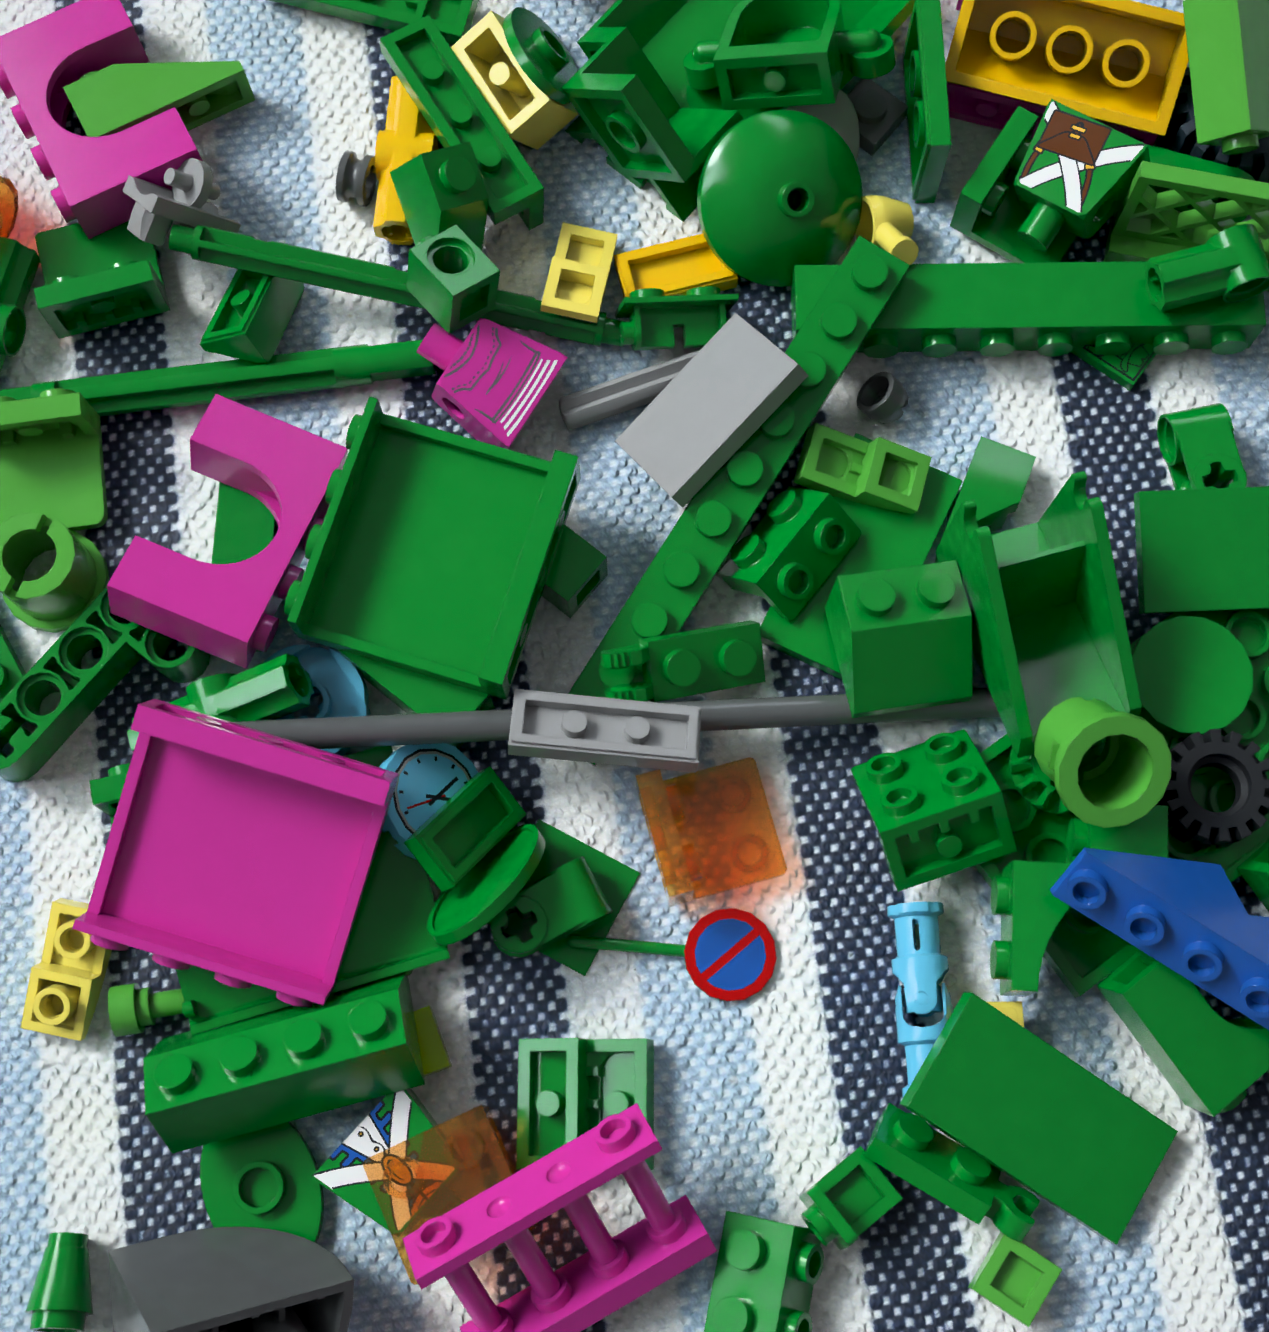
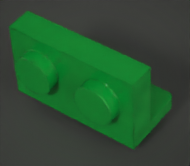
[718,486,861,620]
[704,1211,824,1332]

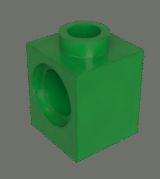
[406,225,500,334]

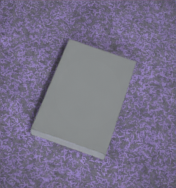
[615,313,808,507]

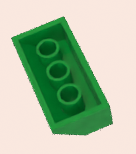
[143,973,425,1154]

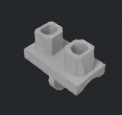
[123,158,241,256]

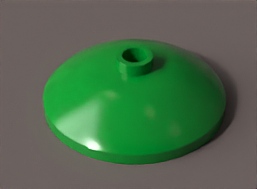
[697,110,863,287]

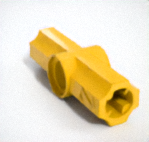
[373,76,439,245]

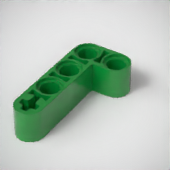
[0,587,210,782]

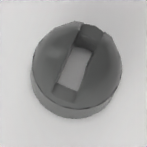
[856,372,909,424]

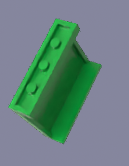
[284,396,581,700]

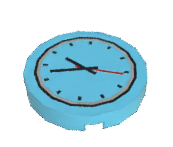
[379,743,478,860]

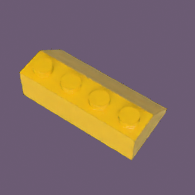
[945,0,1189,136]

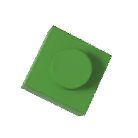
[968,1232,1062,1327]

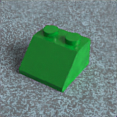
[825,560,973,718]

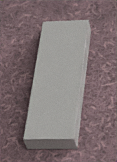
[508,689,702,773]

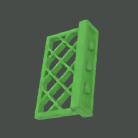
[1103,161,1269,292]

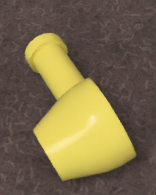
[855,195,919,265]

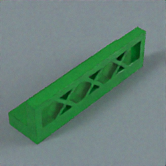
[380,15,544,230]

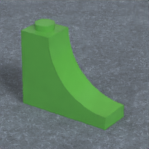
[1183,0,1269,155]

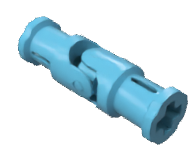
[887,902,953,1098]

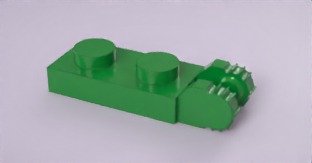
[600,620,766,702]

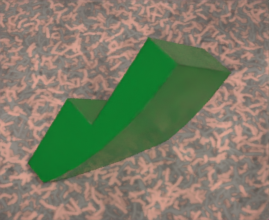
[941,436,1036,539]

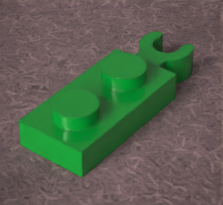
[864,1103,1040,1242]

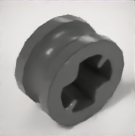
[335,150,377,207]

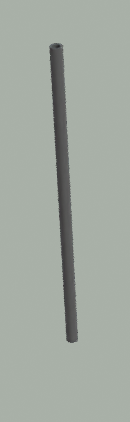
[233,688,1000,749]

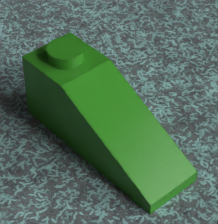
[63,61,255,137]

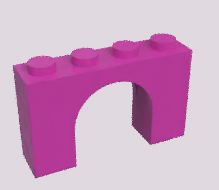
[0,0,202,239]
[107,394,348,669]

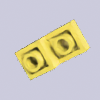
[20,898,112,1041]

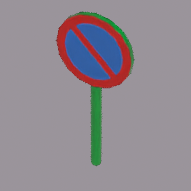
[567,908,777,1002]

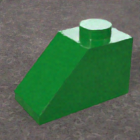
[390,141,489,251]

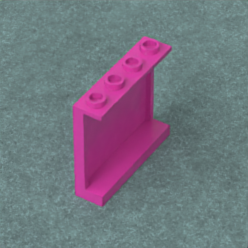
[72,699,399,1007]

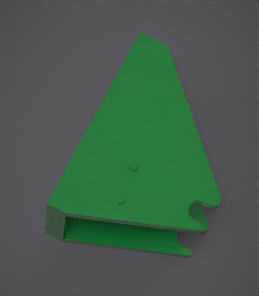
[935,471,1142,758]

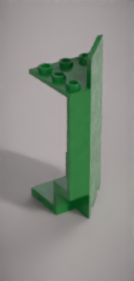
[562,0,915,222]

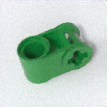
[1157,403,1247,490]
[491,857,613,958]

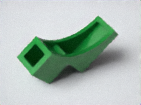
[990,805,1168,997]

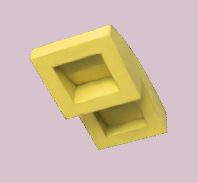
[540,222,618,323]

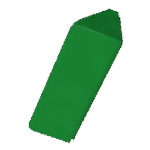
[199,269,304,363]

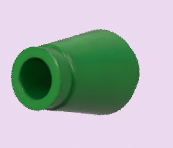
[25,1232,93,1332]

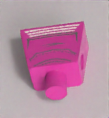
[416,318,568,449]

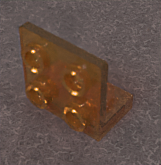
[636,757,787,907]
[363,1104,540,1285]

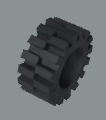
[1156,729,1269,849]

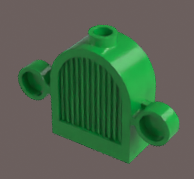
[683,0,896,110]

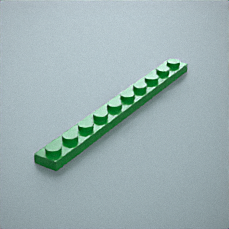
[568,235,910,767]

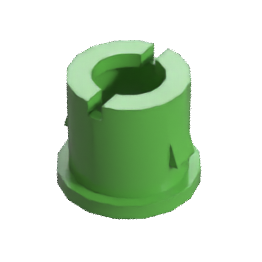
[0,512,110,633]
[1034,697,1171,828]

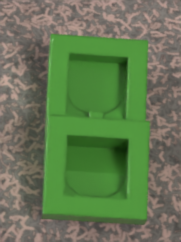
[793,423,932,514]

